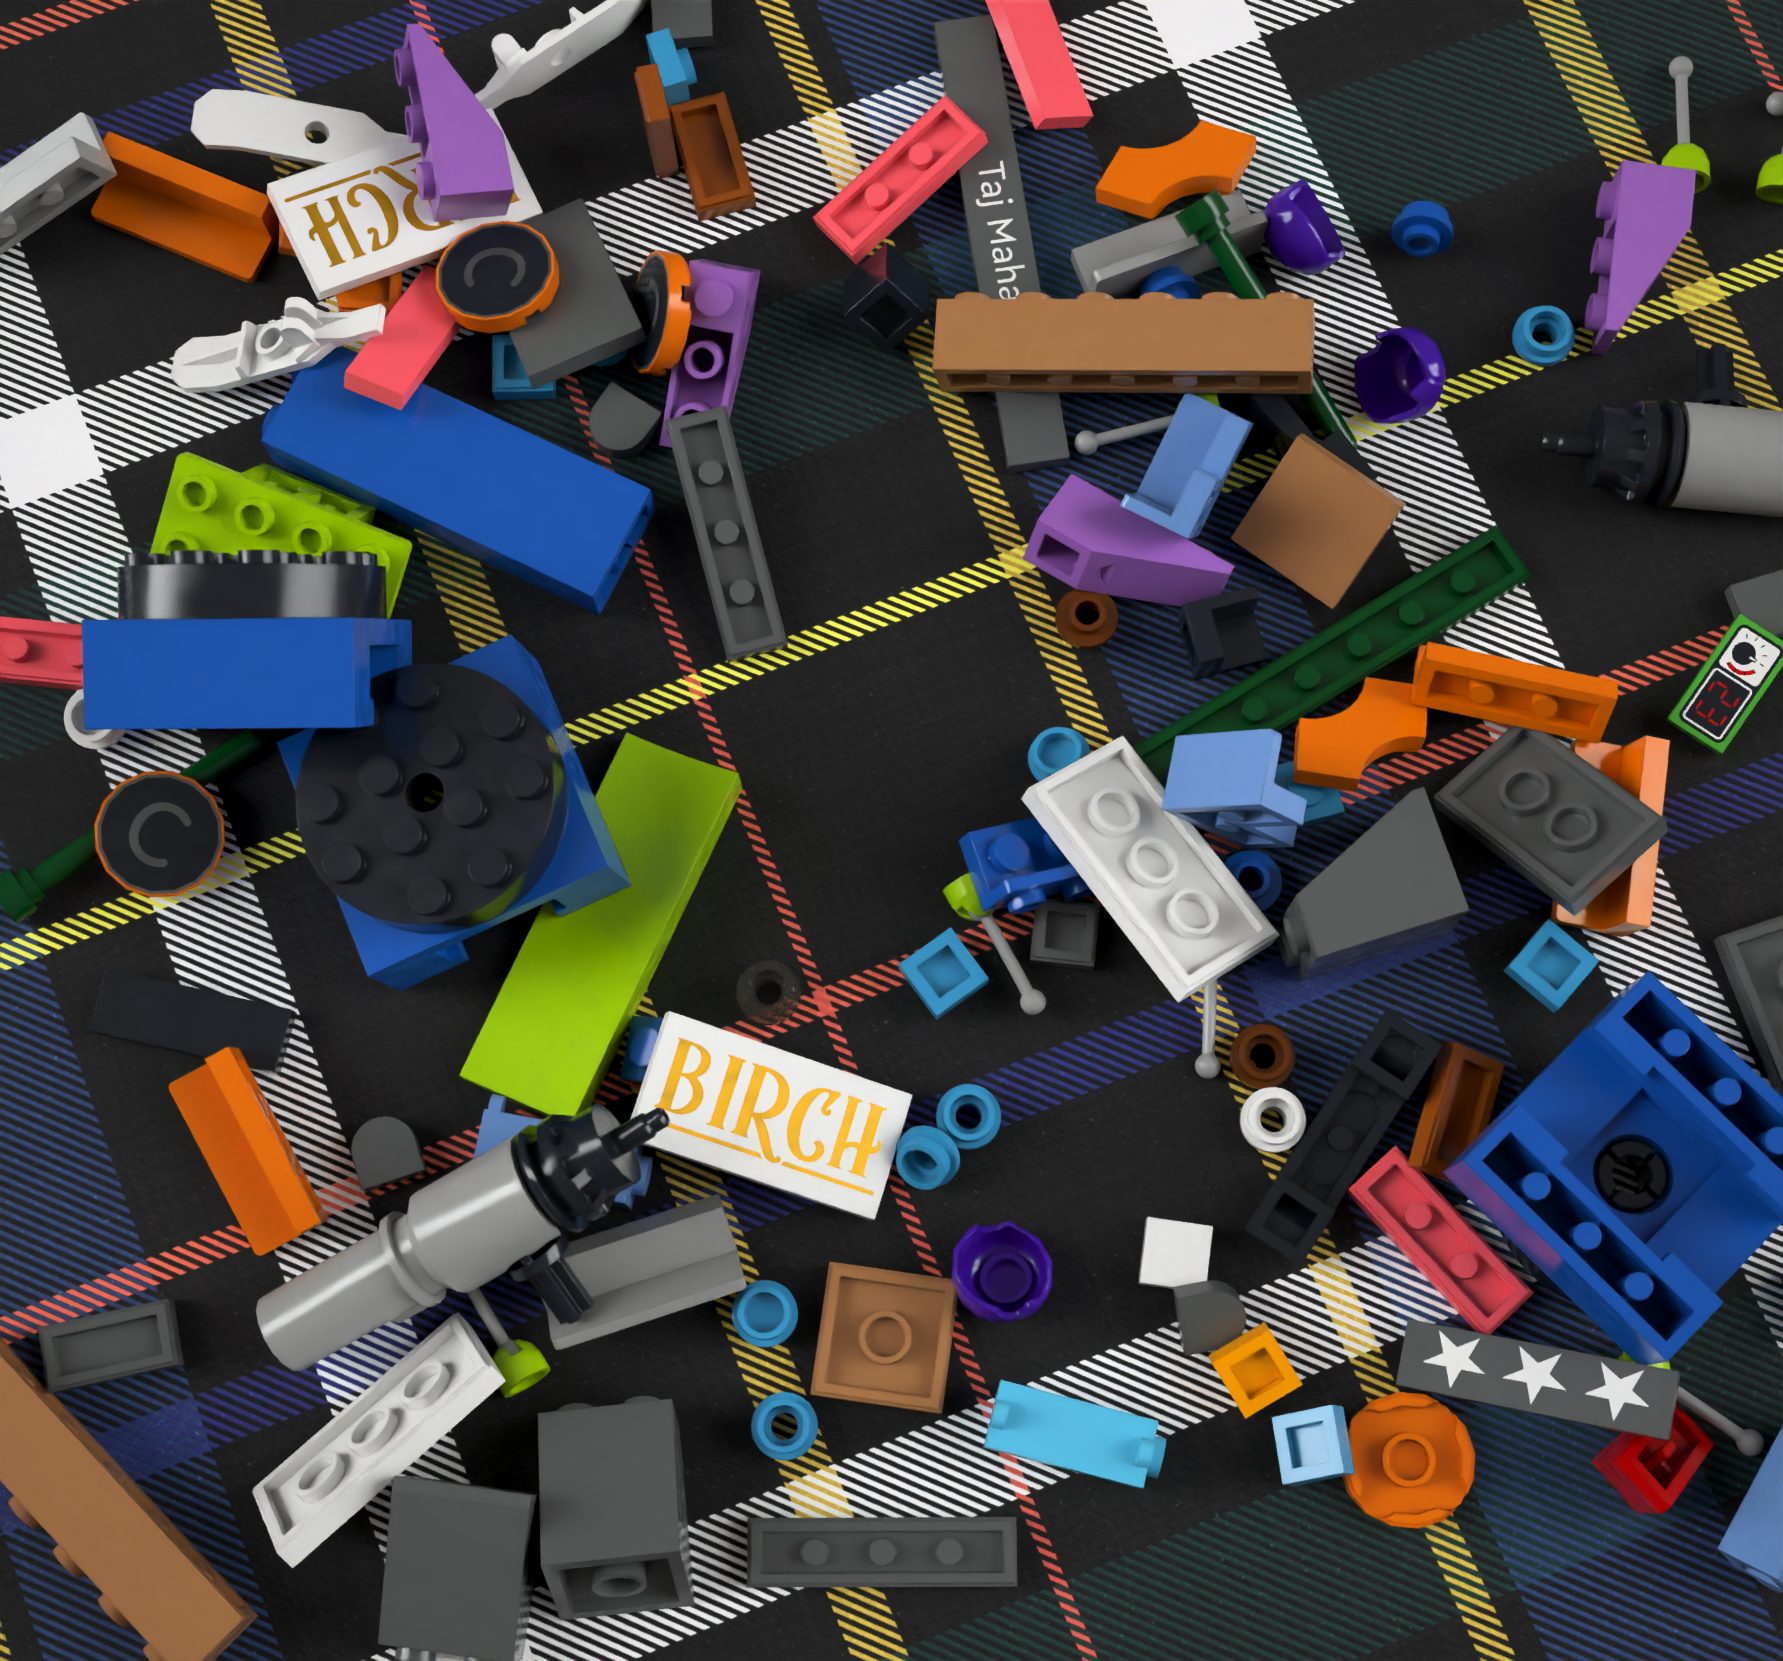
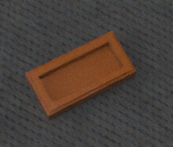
[634,63,680,179]
[667,92,756,222]
[1407,1042,1505,1186]

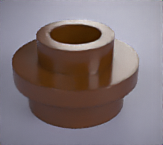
[1055,589,1118,649]
[1229,1024,1295,1089]

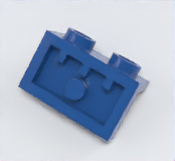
[958,817,1094,915]

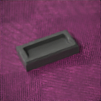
[37,1299,184,1394]

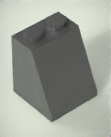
[1276,787,1469,981]
[538,1396,695,1620]
[378,1476,540,1661]

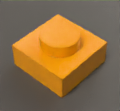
[1208,1322,1303,1419]

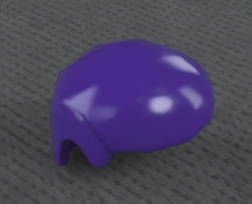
[1264,180,1345,276]
[1354,327,1446,424]
[952,1221,1053,1323]

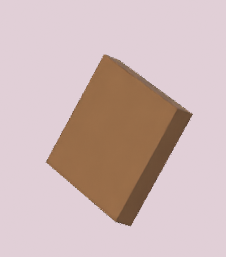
[1230,433,1406,609]
[810,1262,958,1414]

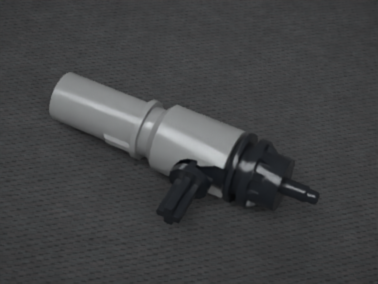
[1539,343,1783,517]
[256,1104,670,1371]

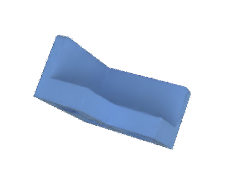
[1120,393,1254,539]
[1161,729,1307,849]

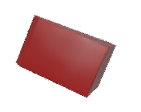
[1591,1402,1714,1514]

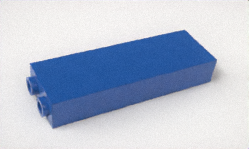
[260,346,656,616]

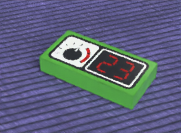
[1665,614,1783,755]

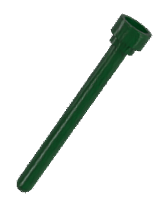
[1174,189,1357,449]
[0,728,265,924]

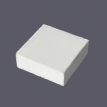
[1138,1217,1213,1289]

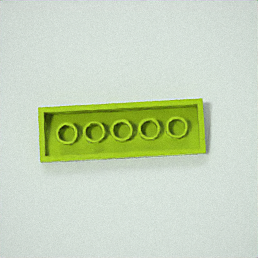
[459,732,742,1117]

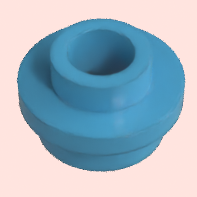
[1512,305,1575,367]
[936,1084,1001,1150]
[896,1125,960,1190]
[751,1392,818,1460]

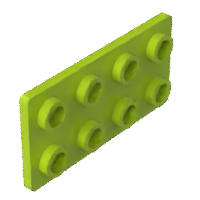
[150,452,412,619]

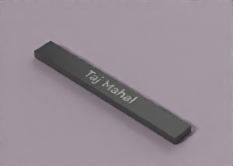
[934,14,1070,474]

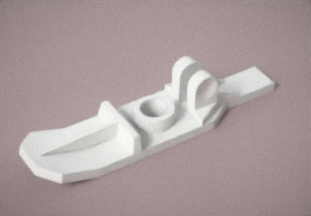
[475,0,647,109]
[191,89,407,166]
[171,297,386,393]

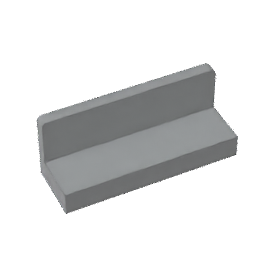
[0,113,117,255]
[1070,189,1268,299]
[542,1194,747,1350]

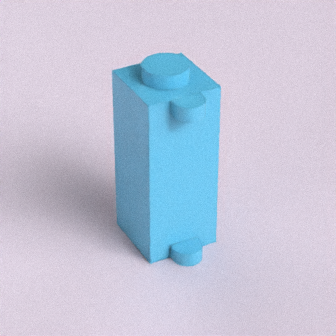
[983,1380,1166,1488]

